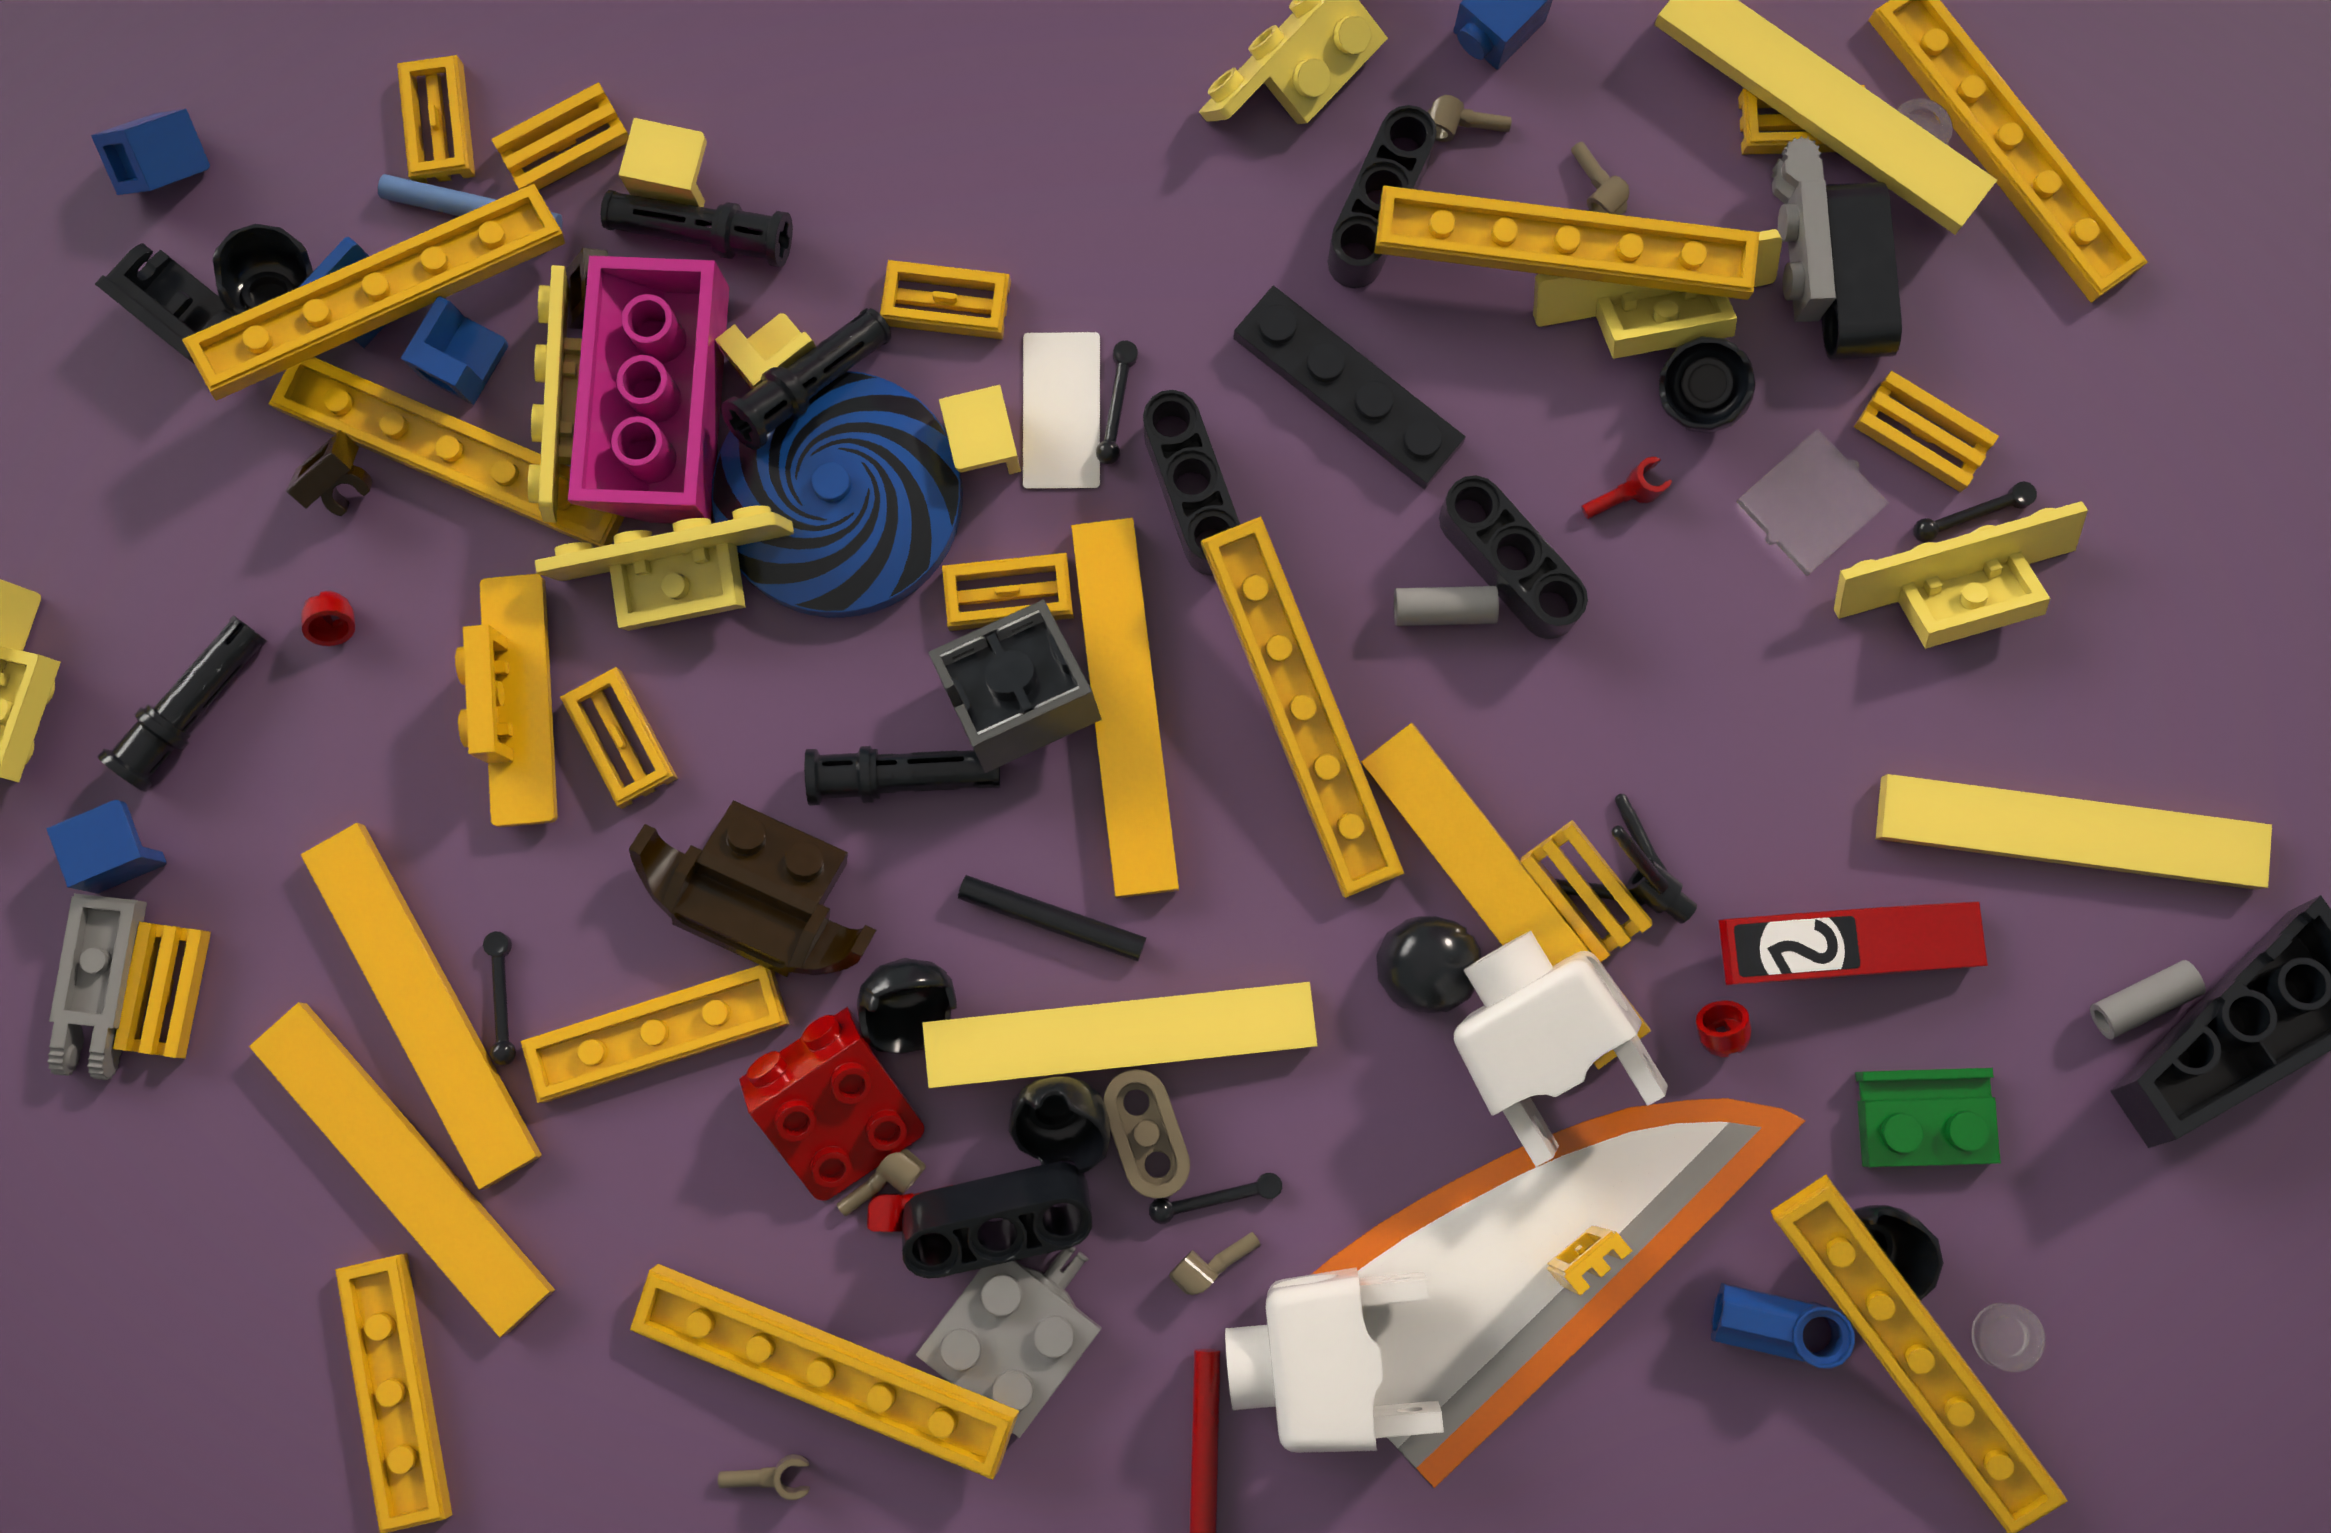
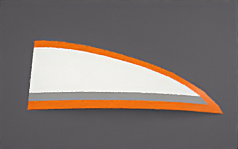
[1312,1098,1806,1488]

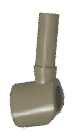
[1428,95,1512,142]
[1571,142,1630,215]
[837,1149,926,1216]
[1169,1232,1261,1295]
[718,1454,810,1500]

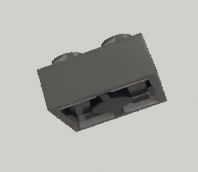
[928,599,1102,773]

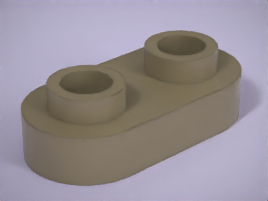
[1103,1069,1190,1198]

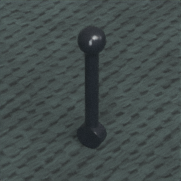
[1096,340,1138,464]
[1913,481,2037,543]
[483,931,516,1066]
[1149,1173,1282,1224]

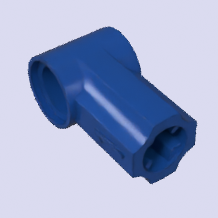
[1711,1283,1855,1368]

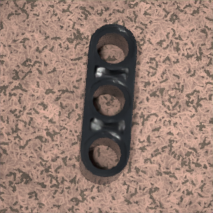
[1327,105,1437,288]
[1821,182,1902,359]
[1143,390,1240,576]
[1439,475,1588,639]
[902,1162,1092,1279]

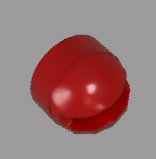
[301,590,355,646]
[1696,1000,1751,1058]

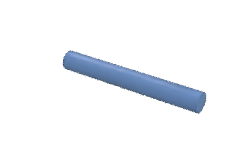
[378,174,563,229]

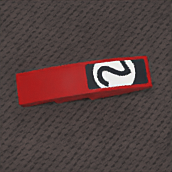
[1718,902,1988,985]

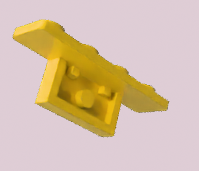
[455,574,558,827]

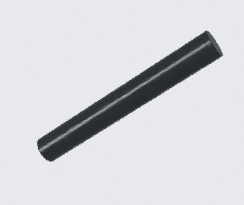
[958,875,1147,961]

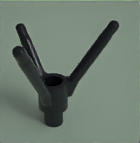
[1555,794,1697,924]

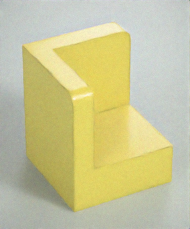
[619,118,707,207]
[715,313,816,389]
[939,385,1021,474]

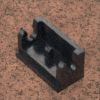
[95,243,234,364]

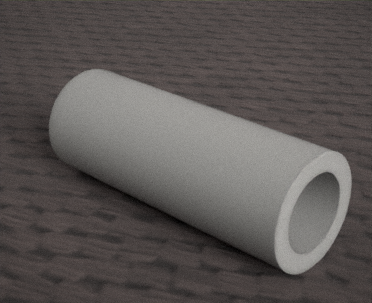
[1394,586,1499,626]
[2090,960,2206,1040]

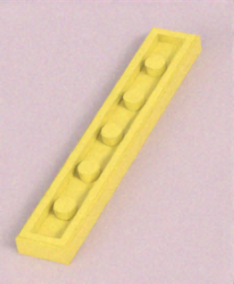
[1654,0,1997,235]
[1875,774,2272,890]
[922,982,1318,1089]

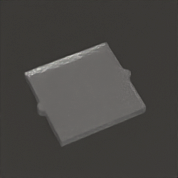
[1736,429,1889,576]

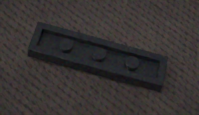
[1234,285,1466,490]

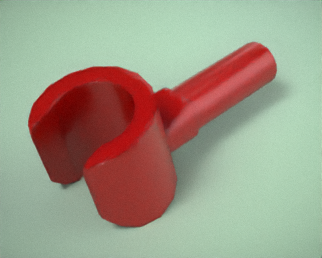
[1581,457,1672,519]
[867,1185,952,1232]

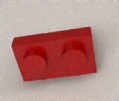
[739,1007,924,1201]

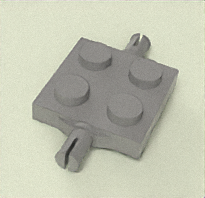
[916,1246,1102,1438]

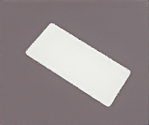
[1023,332,1100,489]

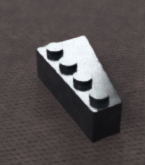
[2110,895,2331,1148]

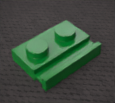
[1855,1068,2001,1167]

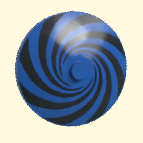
[711,371,963,618]

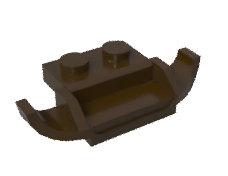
[629,800,877,977]

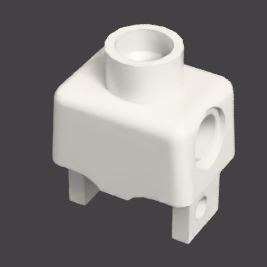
[1454,931,1668,1167]
[1225,1267,1444,1453]

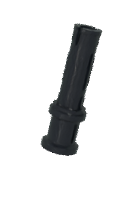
[600,190,793,267]
[721,308,891,450]
[97,615,267,792]
[804,746,1000,806]

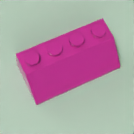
[568,256,730,524]

